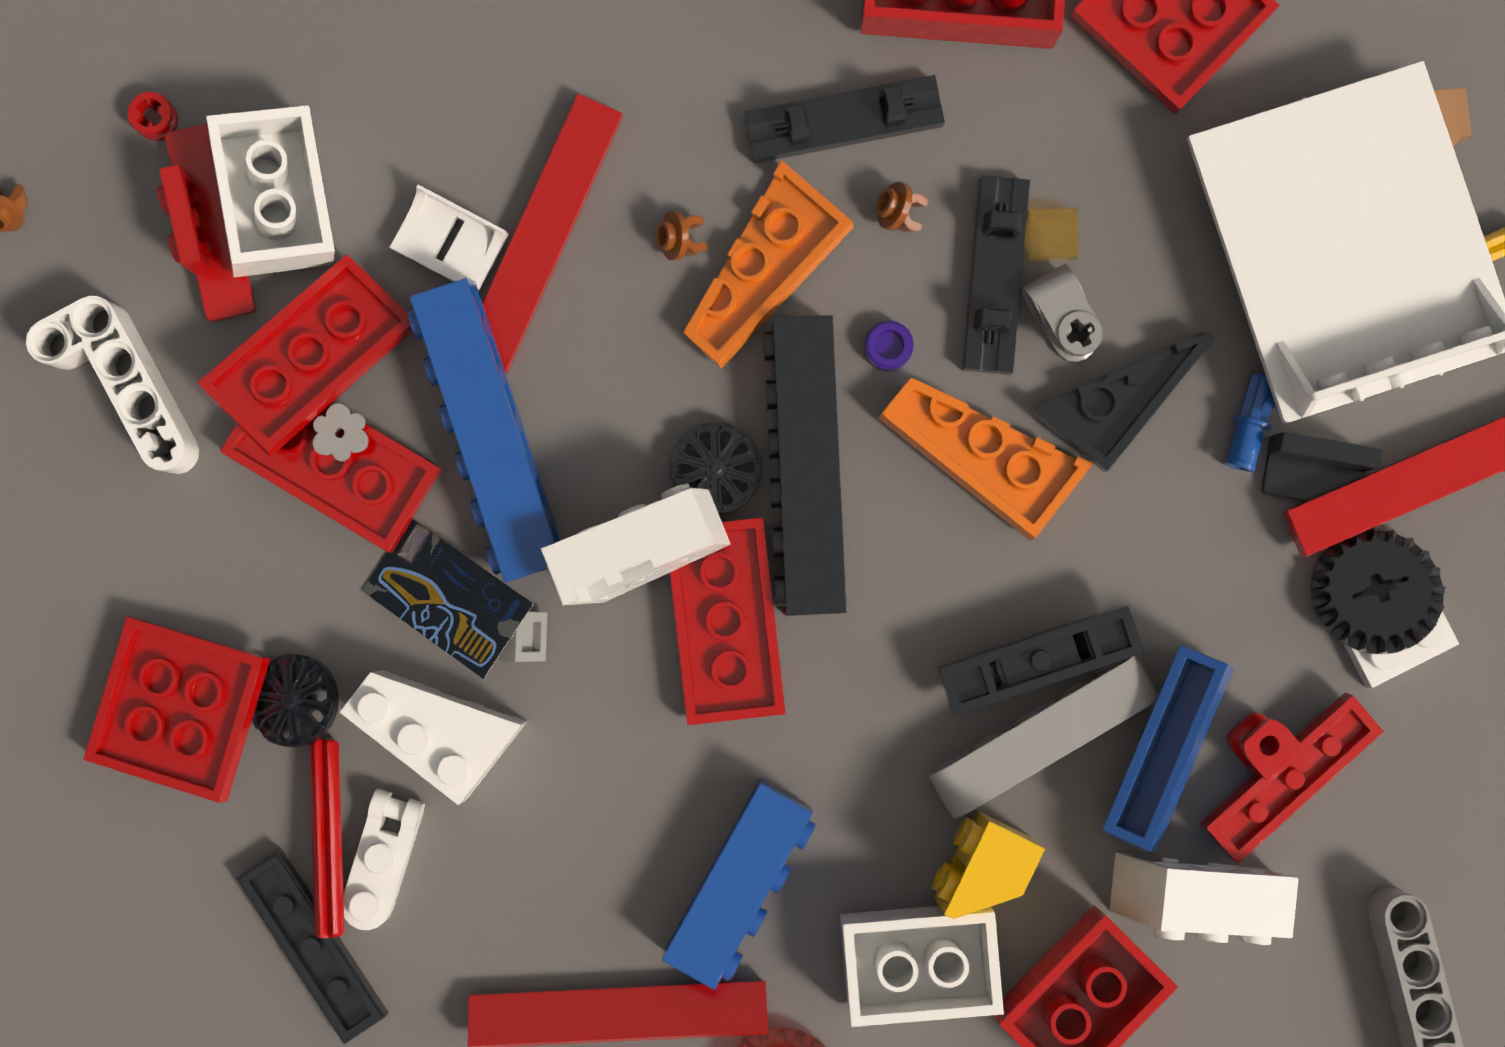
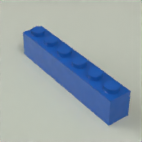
[408,278,561,583]

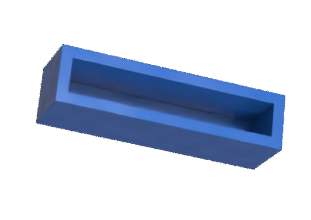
[1102,645,1234,852]
[662,779,816,990]

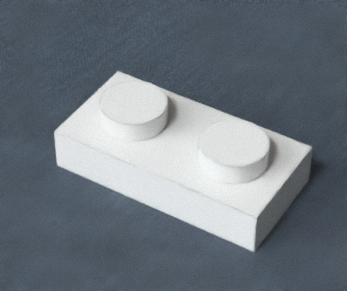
[1344,611,1459,688]

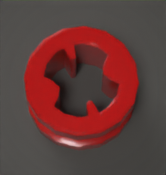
[127,92,178,141]

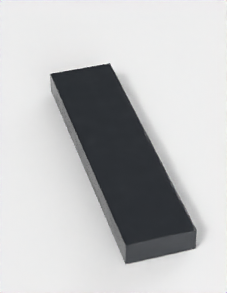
[236,848,389,1044]

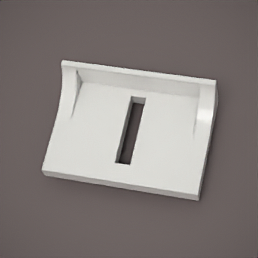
[390,185,509,290]

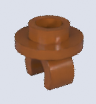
[875,181,928,232]
[0,184,28,232]
[656,211,707,260]

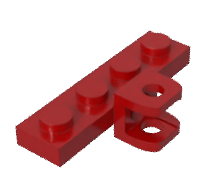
[1200,692,1384,864]

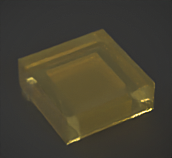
[1026,208,1079,261]

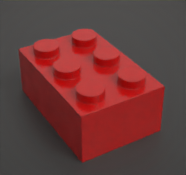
[994,905,1178,1047]

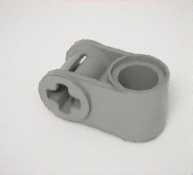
[1021,264,1103,363]

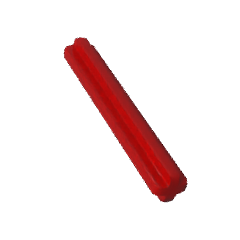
[309,739,345,938]

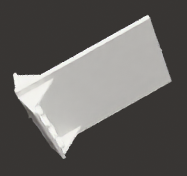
[1186,61,1505,423]

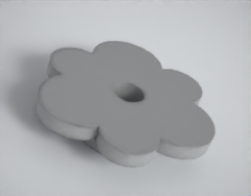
[313,403,369,462]

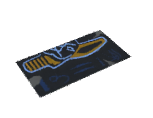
[362,519,534,679]

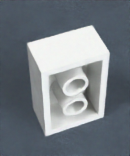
[206,105,335,277]
[840,906,1004,1027]

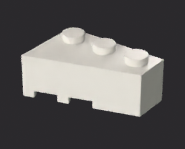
[541,484,731,605]
[339,670,528,805]
[1109,852,1298,945]

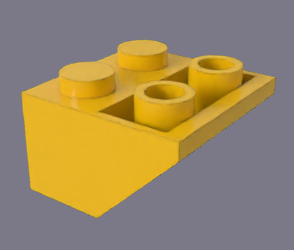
[931,809,1045,919]

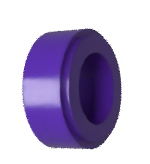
[864,321,914,371]

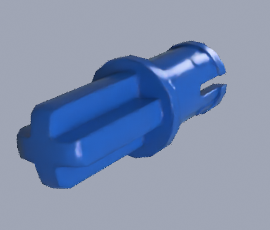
[1224,373,1274,472]

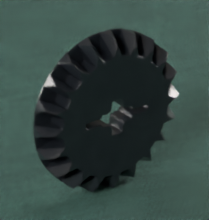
[1311,528,1446,654]

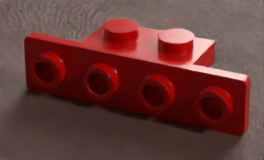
[157,123,256,322]

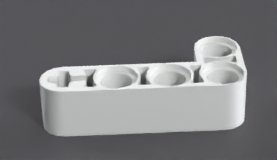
[26,296,199,474]

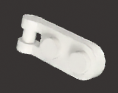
[343,788,425,930]

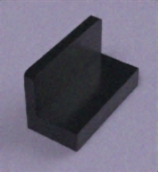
[1261,432,1382,501]

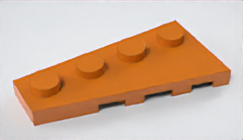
[683,160,854,369]
[878,377,1093,541]

